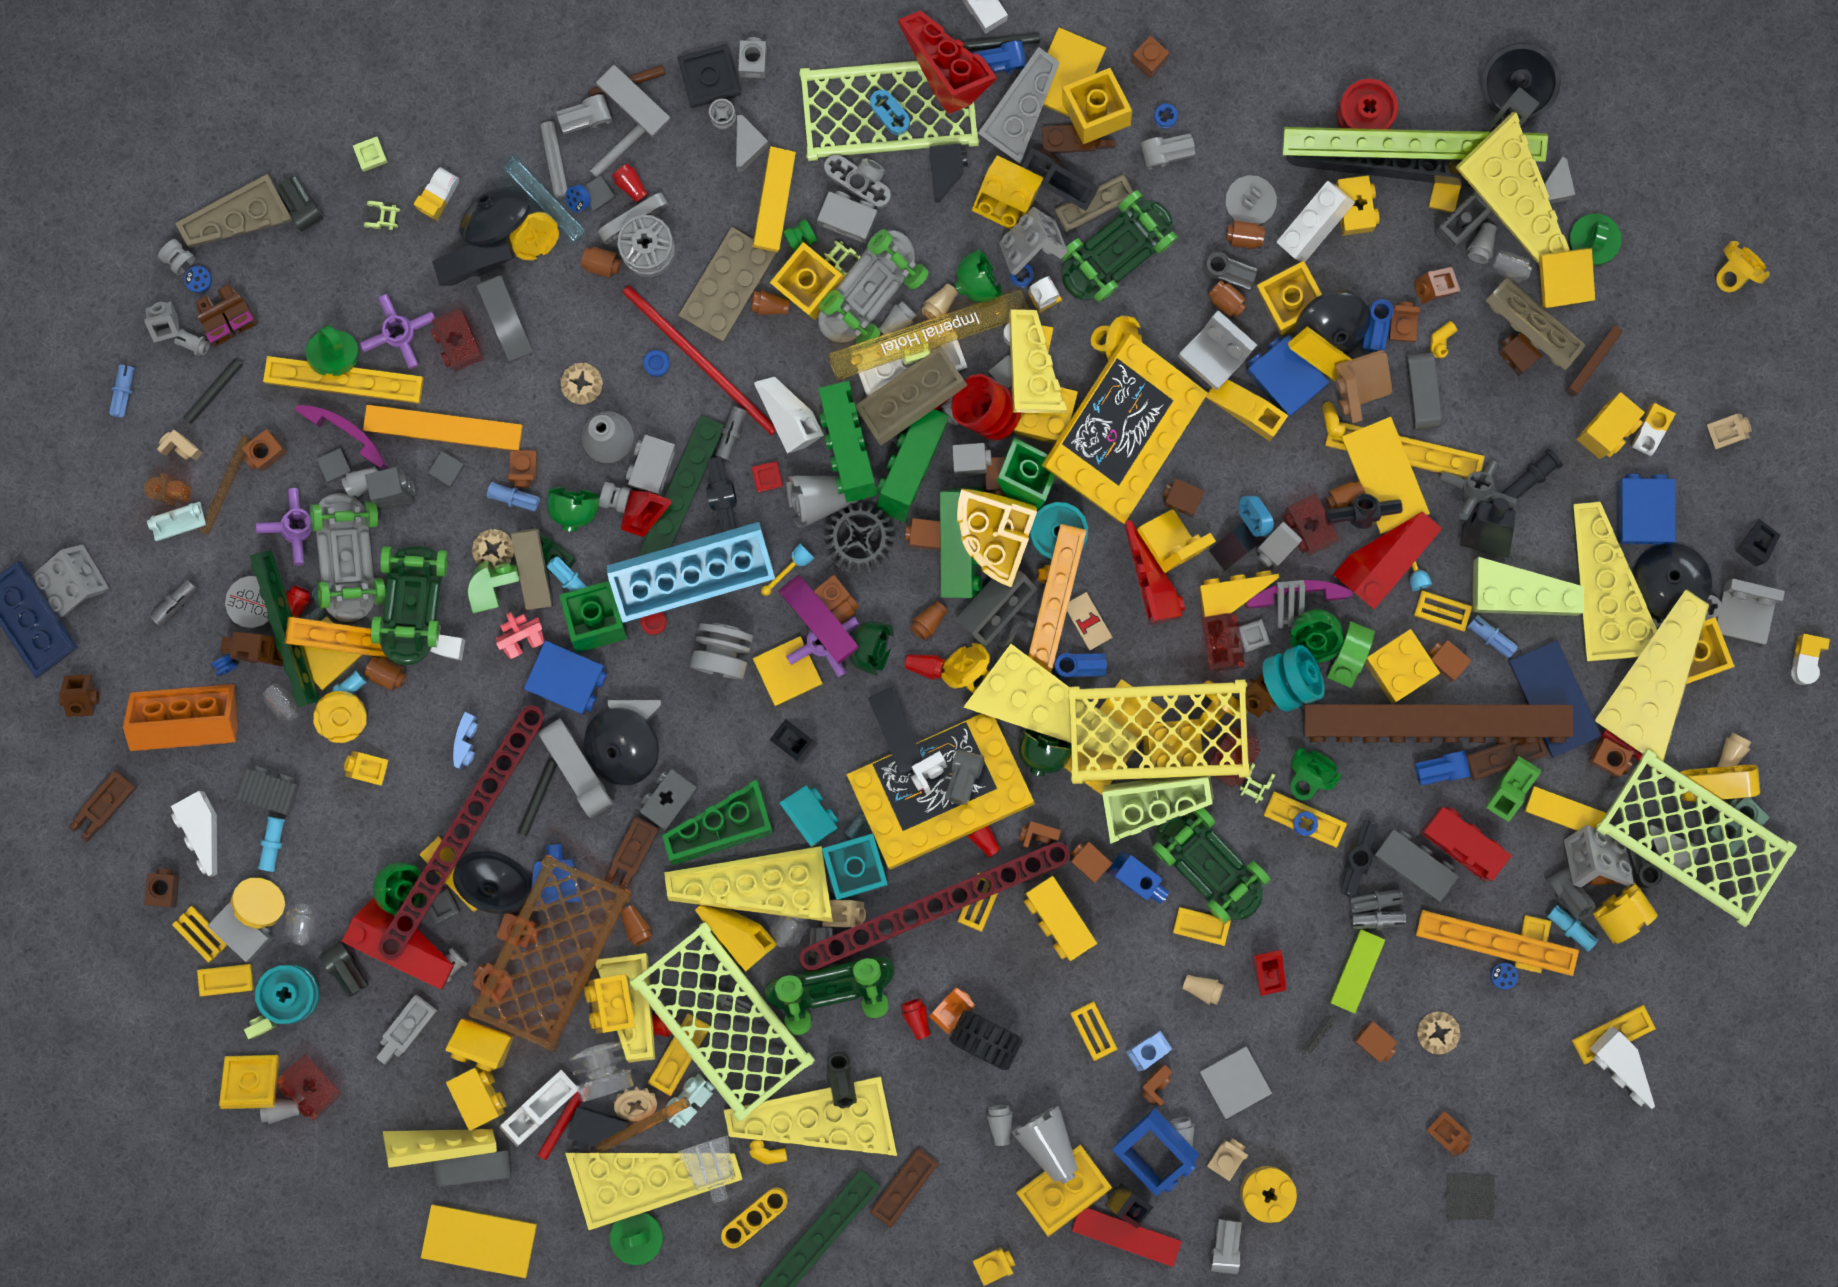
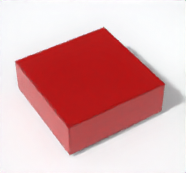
[752,461,783,493]

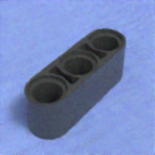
[1405,352,1442,430]
[432,1150,511,1187]

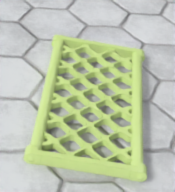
[799,61,980,161]
[1596,749,1797,927]
[629,922,815,1122]

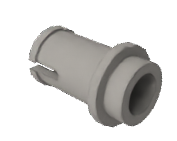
[174,329,210,356]

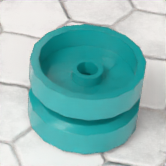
[1029,502,1088,560]
[1263,645,1325,712]
[255,965,320,1024]

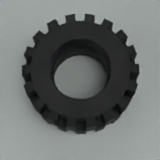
[949,1010,1023,1070]

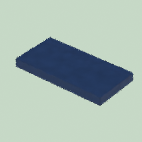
[0,561,78,678]
[1508,640,1601,758]

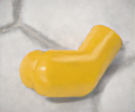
[1430,321,1457,358]
[1321,401,1345,437]
[749,1140,787,1165]

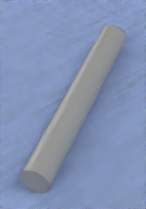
[590,124,645,178]

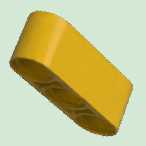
[1680,765,1760,802]
[721,1187,788,1248]

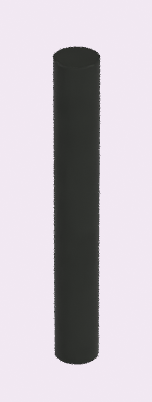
[962,32,1040,51]
[183,359,243,424]
[517,760,557,837]

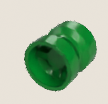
[782,219,818,253]

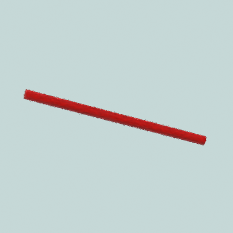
[622,285,776,436]

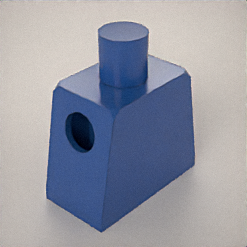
[530,844,583,905]
[1106,851,1169,904]

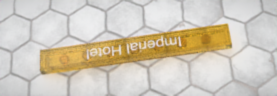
[827,289,1030,380]

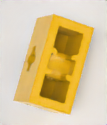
[1335,176,1379,236]

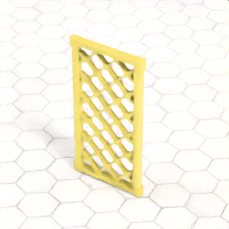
[1068,679,1251,784]

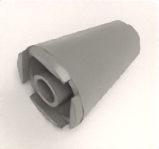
[582,411,634,463]
[786,475,858,528]
[1012,1106,1078,1184]

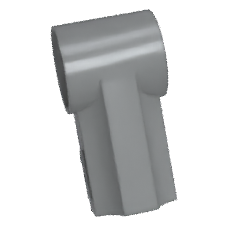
[556,95,612,135]
[1141,133,1196,170]
[1210,1218,1242,1275]

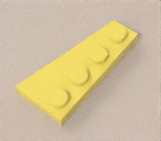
[1009,309,1067,414]
[594,953,655,1063]
[383,1129,497,1168]

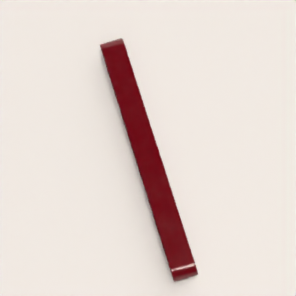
[379,706,544,960]
[799,842,1069,971]

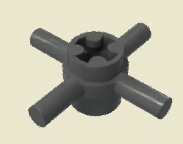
[1440,460,1518,520]

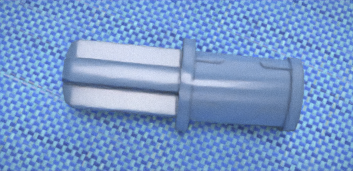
[109,365,135,418]
[487,482,540,512]
[1467,615,1518,658]

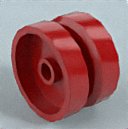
[1336,79,1398,129]

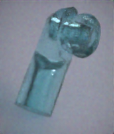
[303,588,328,621]

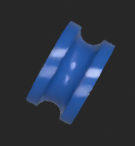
[1154,103,1178,129]
[1010,264,1034,288]
[211,654,239,677]
[1293,812,1318,836]

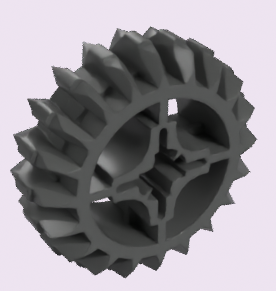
[824,502,895,574]

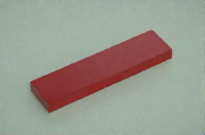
[1071,1208,1182,1267]

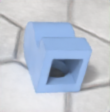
[1126,1031,1172,1072]

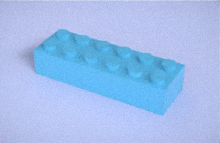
[607,522,775,623]

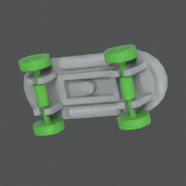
[818,229,928,349]
[310,493,385,622]

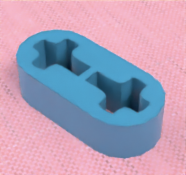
[870,90,910,136]
[1238,496,1274,536]

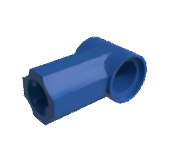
[973,41,1027,73]
[1361,299,1394,352]
[1053,653,1107,679]
[1415,751,1471,785]

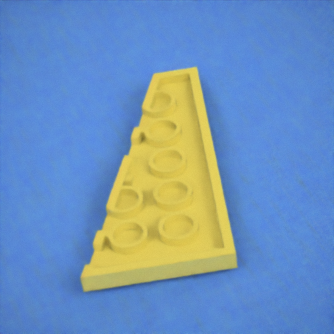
[1456,112,1570,265]
[1595,590,1709,762]
[964,644,1138,757]
[664,846,833,922]
[724,1076,897,1156]
[566,1153,743,1230]

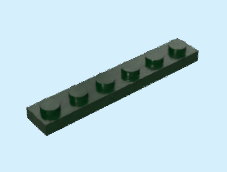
[638,415,725,557]
[250,550,320,708]
[759,1169,881,1287]

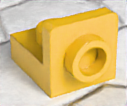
[344,751,389,786]
[973,1247,1015,1286]

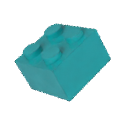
[822,834,888,900]

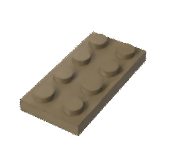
[678,227,777,343]
[1486,277,1586,370]
[855,346,968,445]

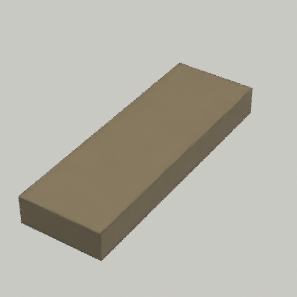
[1054,174,1133,233]
[511,528,553,610]

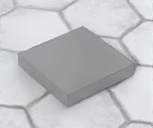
[1199,1046,1272,1119]

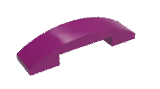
[294,405,387,470]
[778,575,859,664]
[1245,580,1353,609]

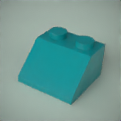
[780,785,839,847]

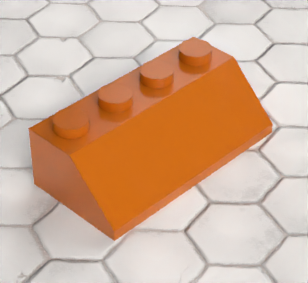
[123,684,238,751]

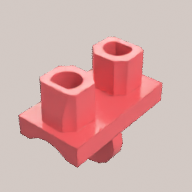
[496,612,545,659]

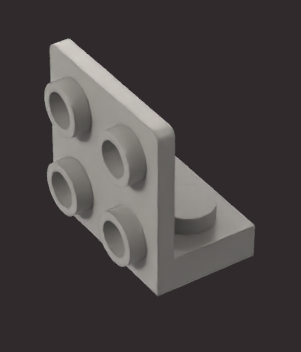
[999,207,1068,275]
[1178,311,1257,390]
[31,544,109,619]
[1716,579,1785,645]
[1564,825,1634,888]

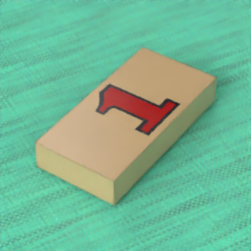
[1067,592,1113,651]

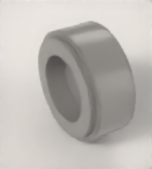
[858,158,885,181]

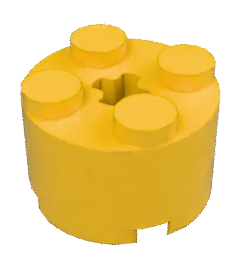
[1592,883,1658,944]
[1240,1166,1297,1223]

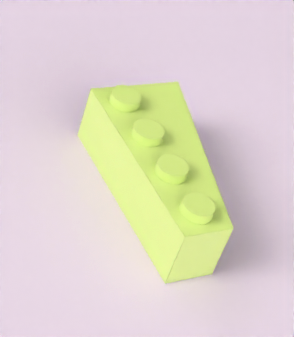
[1472,557,1584,616]
[1102,776,1214,844]

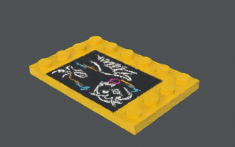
[1042,333,1208,524]
[847,714,1035,870]

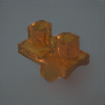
[144,473,191,506]

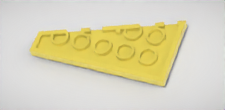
[1574,502,1657,662]

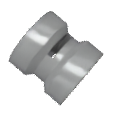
[709,99,736,130]
[158,239,195,276]
[599,482,632,513]

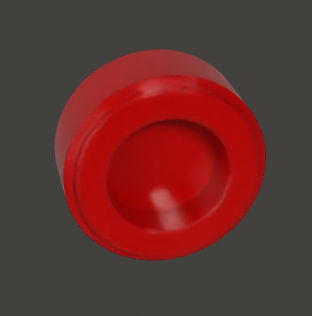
[640,612,667,635]

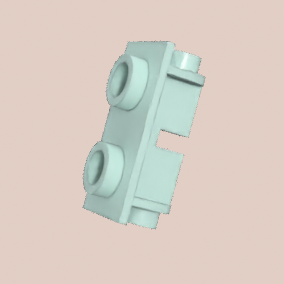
[147,502,206,541]
[664,1073,715,1128]

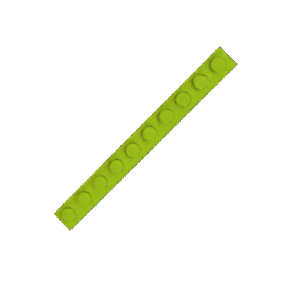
[1282,127,1548,162]

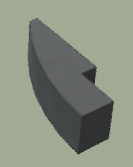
[477,275,533,362]

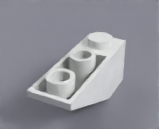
[754,377,824,454]
[171,791,217,876]
[1589,1026,1655,1109]

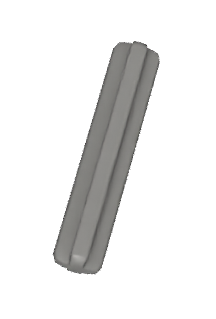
[541,121,567,198]

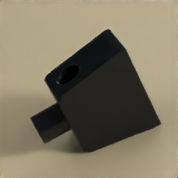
[1460,498,1516,558]

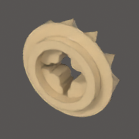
[561,363,603,404]
[472,529,514,570]
[1417,1012,1461,1054]
[614,1086,657,1121]

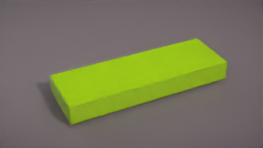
[1329,929,1385,1014]

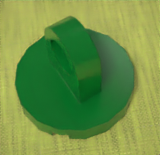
[1569,214,1621,266]
[305,325,359,376]
[1290,748,1341,801]
[610,1212,663,1265]

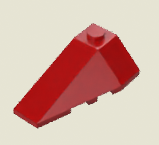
[898,11,997,115]
[1333,512,1443,609]
[1124,520,1185,625]
[341,897,454,990]

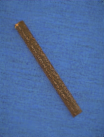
[199,435,252,535]
[595,1097,690,1153]

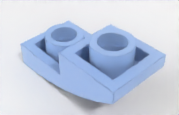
[453,712,478,769]

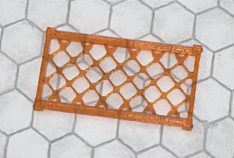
[468,855,632,1052]

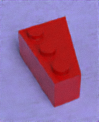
[1420,806,1512,881]

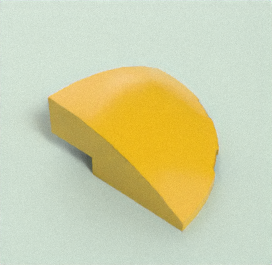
[957,488,1037,587]

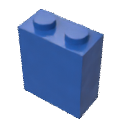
[1246,335,1330,419]
[1617,474,1676,545]
[524,641,607,715]

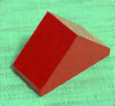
[621,491,671,537]
[1251,950,1287,996]

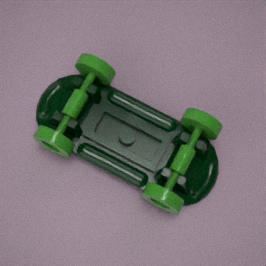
[1061,190,1178,303]
[371,546,448,665]
[1152,808,1271,924]
[764,956,895,1035]

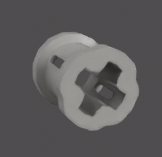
[446,947,468,983]

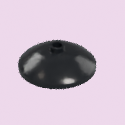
[1481,42,1561,120]
[459,187,531,246]
[1295,290,1370,355]
[1632,543,1712,620]
[584,708,659,785]
[453,851,532,914]

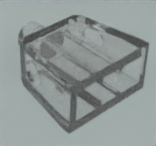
[678,1136,735,1204]

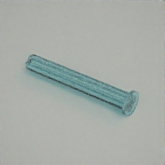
[502,156,585,241]

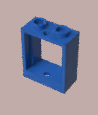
[1112,1108,1200,1196]

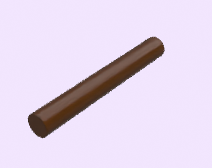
[589,65,666,96]

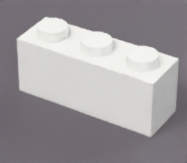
[1277,181,1355,262]

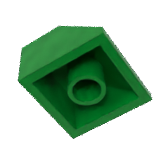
[997,438,1055,511]
[559,581,627,653]

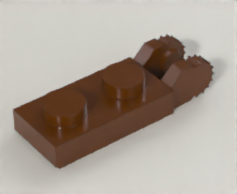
[1042,125,1116,154]
[69,770,137,842]
[604,816,660,894]

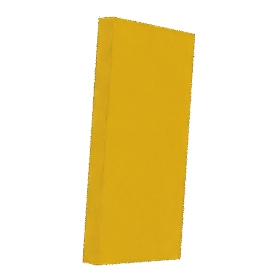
[1341,417,1430,534]
[1064,679,1164,795]
[421,1204,537,1278]

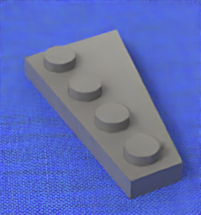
[978,47,1060,163]

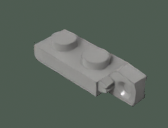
[376,994,438,1064]

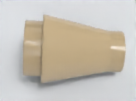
[921,284,958,323]
[1717,732,1751,767]
[1183,974,1224,1005]

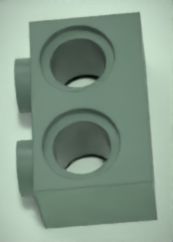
[1706,797,1770,855]

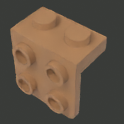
[1335,350,1392,423]

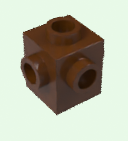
[1238,672,1276,718]
[59,674,100,717]

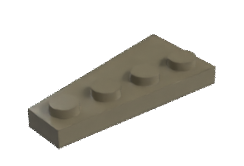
[175,174,293,248]

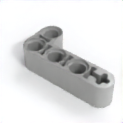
[538,718,615,818]

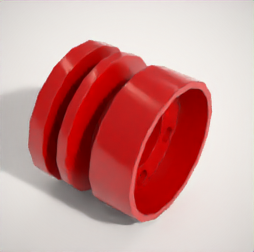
[951,374,1021,441]

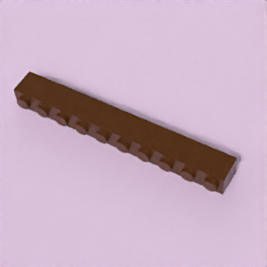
[1303,704,1573,743]

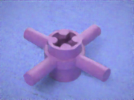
[360,294,437,369]
[255,488,312,566]
[786,617,859,678]

